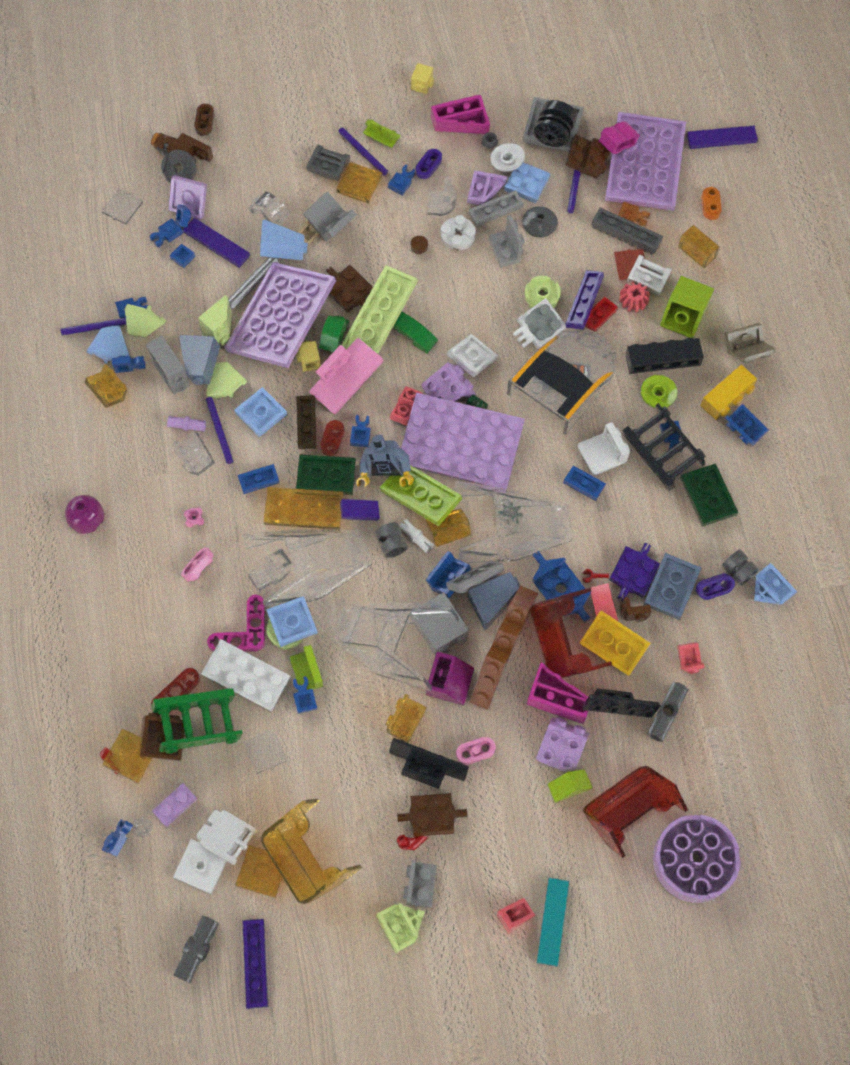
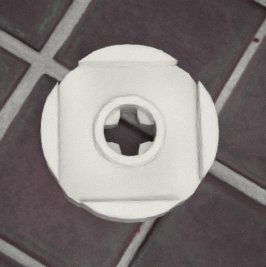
[441,215,476,250]

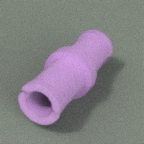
[167,415,206,432]

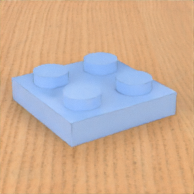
[504,162,550,203]
[234,387,287,437]
[267,596,317,647]

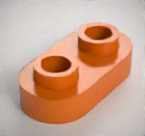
[701,187,722,220]

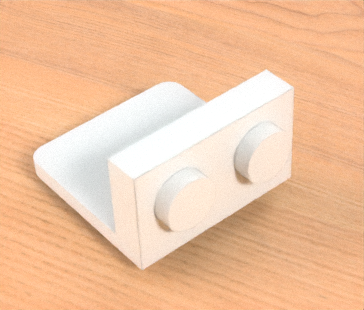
[578,422,630,475]

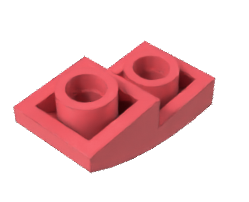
[390,386,423,426]
[590,583,618,621]

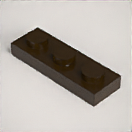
[296,395,317,449]

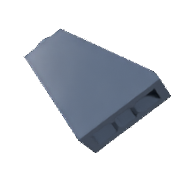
[180,335,220,385]
[468,572,520,630]

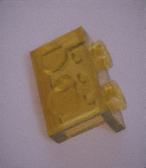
[85,364,127,408]
[426,508,471,547]
[385,694,427,743]

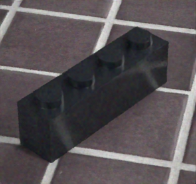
[625,337,704,374]

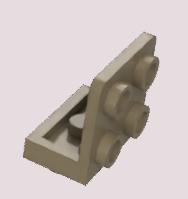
[725,323,775,363]

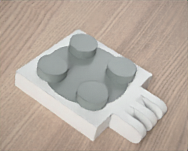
[512,298,566,349]

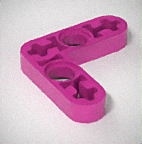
[207,594,265,652]

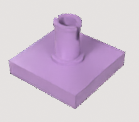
[169,175,207,219]

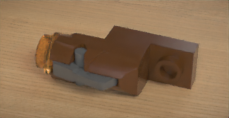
[151,132,213,162]

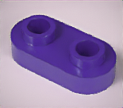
[416,149,442,179]
[696,573,735,600]

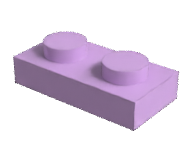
[152,783,197,827]

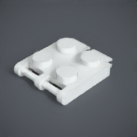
[196,809,258,865]

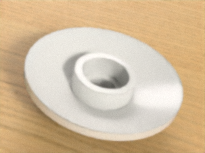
[490,143,525,171]

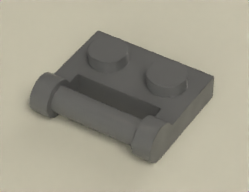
[306,145,350,181]

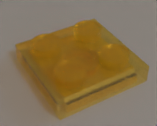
[336,162,382,204]
[102,728,152,784]
[235,845,289,899]

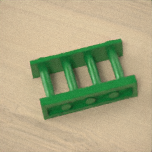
[151,688,243,754]

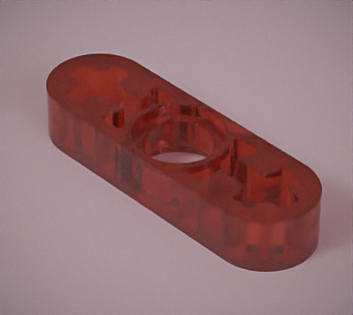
[151,668,200,705]

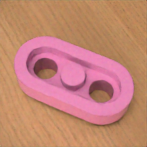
[181,547,214,582]
[456,737,496,765]

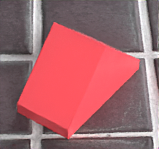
[497,898,536,934]

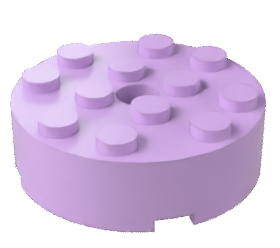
[653,815,741,903]

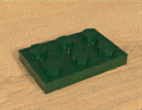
[296,454,356,495]
[680,463,739,527]

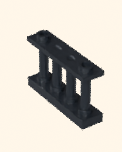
[622,403,706,491]

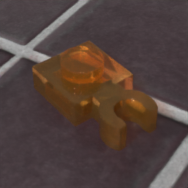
[618,201,650,226]

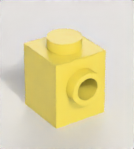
[411,63,434,94]
[296,341,321,372]

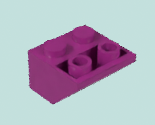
[426,652,475,706]

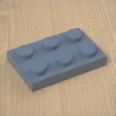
[644,553,701,620]

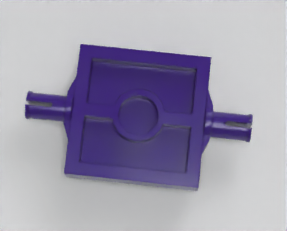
[609,543,660,602]

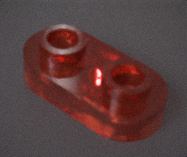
[320,420,345,456]

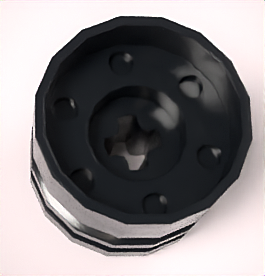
[533,100,577,148]

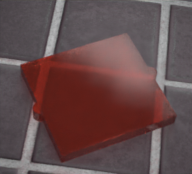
[614,249,647,280]

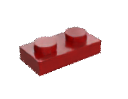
[585,296,618,333]

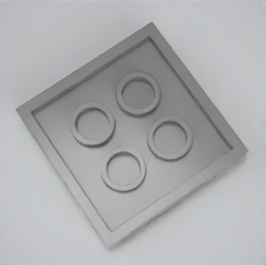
[523,97,584,152]

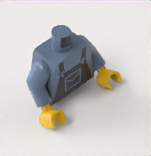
[356,435,414,487]

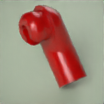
[397,835,428,851]

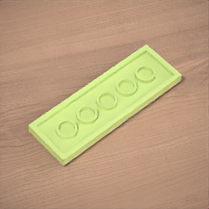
[341,265,418,354]

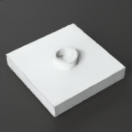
[447,334,498,378]
[173,839,227,895]

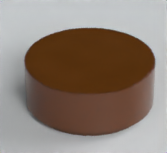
[411,236,428,254]

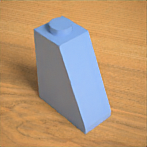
[260,220,308,260]

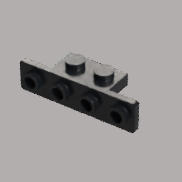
[582,688,661,718]
[389,738,469,789]

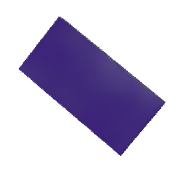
[340,499,380,521]

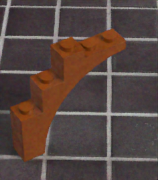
[470,586,539,710]

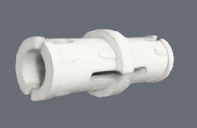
[399,519,434,554]

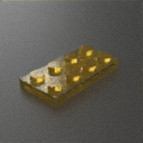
[264,487,343,530]

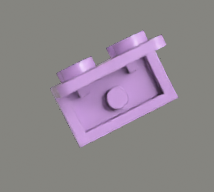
[422,362,476,402]
[536,717,589,773]

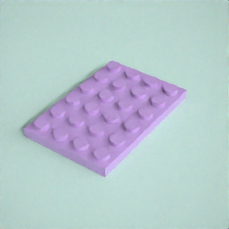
[605,112,686,211]
[224,262,336,368]
[401,393,525,491]

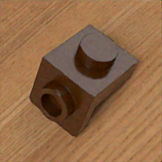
[620,597,652,622]

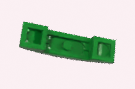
[393,311,438,354]

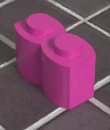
[599,121,640,154]

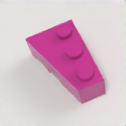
[430,94,490,134]
[527,662,588,725]

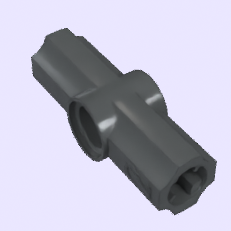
[647,681,689,742]
[174,915,219,984]

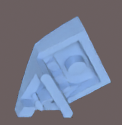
[87,325,129,364]
[754,563,797,605]

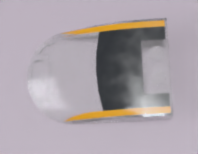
[507,328,617,435]

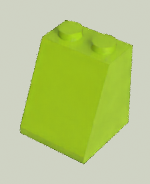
[659,276,715,338]

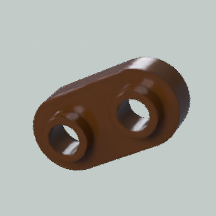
[194,103,215,136]

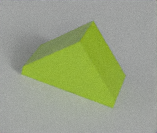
[547,769,593,803]

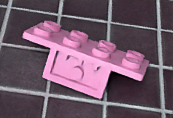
[309,338,384,414]

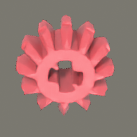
[619,281,650,313]

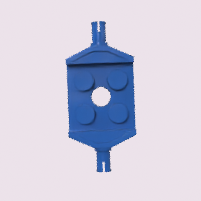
[532,551,591,623]

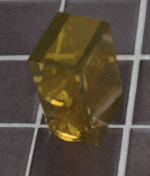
[678,225,720,268]

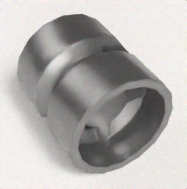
[375,522,408,558]
[722,549,759,586]

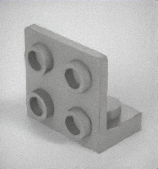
[303,192,357,241]
[489,214,524,268]

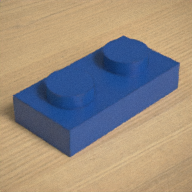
[238,464,280,494]
[563,465,606,501]

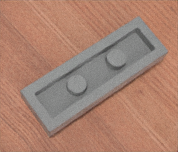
[469,190,524,227]
[446,561,504,593]

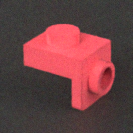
[677,642,705,674]

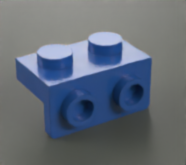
[725,404,769,446]
[426,551,472,598]

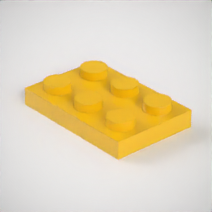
[579,610,651,676]

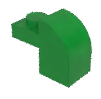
[319,315,350,352]

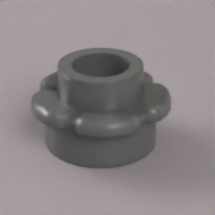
[481,132,498,149]

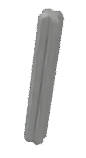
[228,257,278,309]

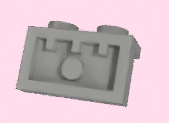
[403,860,437,908]

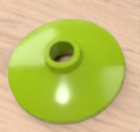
[641,375,678,408]

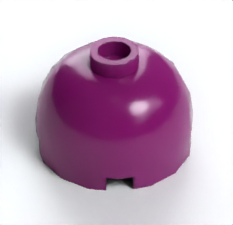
[65,495,105,534]

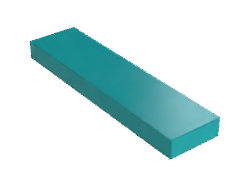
[536,878,569,967]

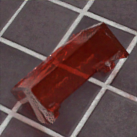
[531,588,612,678]
[583,766,688,858]

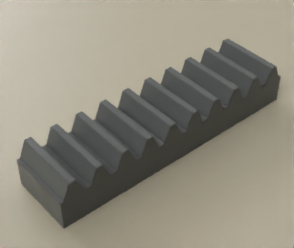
[591,208,663,255]

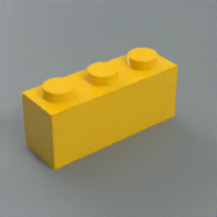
[700,364,757,420]

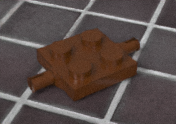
[326,265,373,313]
[397,793,468,837]

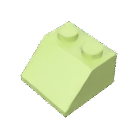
[198,295,232,347]

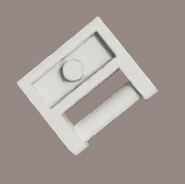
[627,255,672,296]

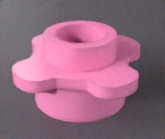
[184,508,204,527]

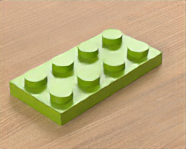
[380,465,462,526]

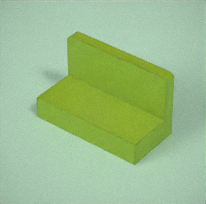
[290,645,323,690]

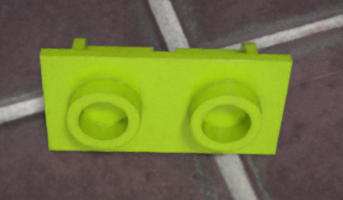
[363,119,401,148]

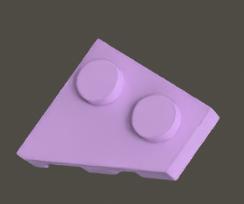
[467,170,507,205]

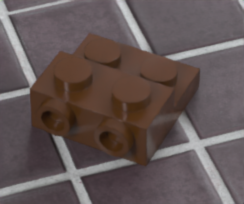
[566,134,610,179]
[139,713,185,761]

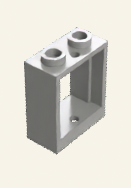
[146,336,190,394]

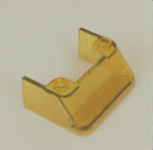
[261,798,362,904]

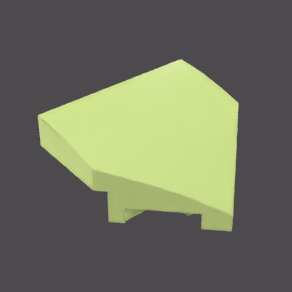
[125,304,166,337]
[206,362,248,399]
[376,903,425,953]

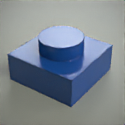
[175,204,191,227]
[170,243,196,268]

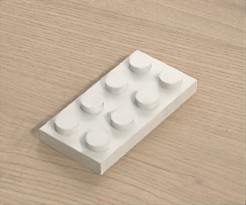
[201,639,291,712]

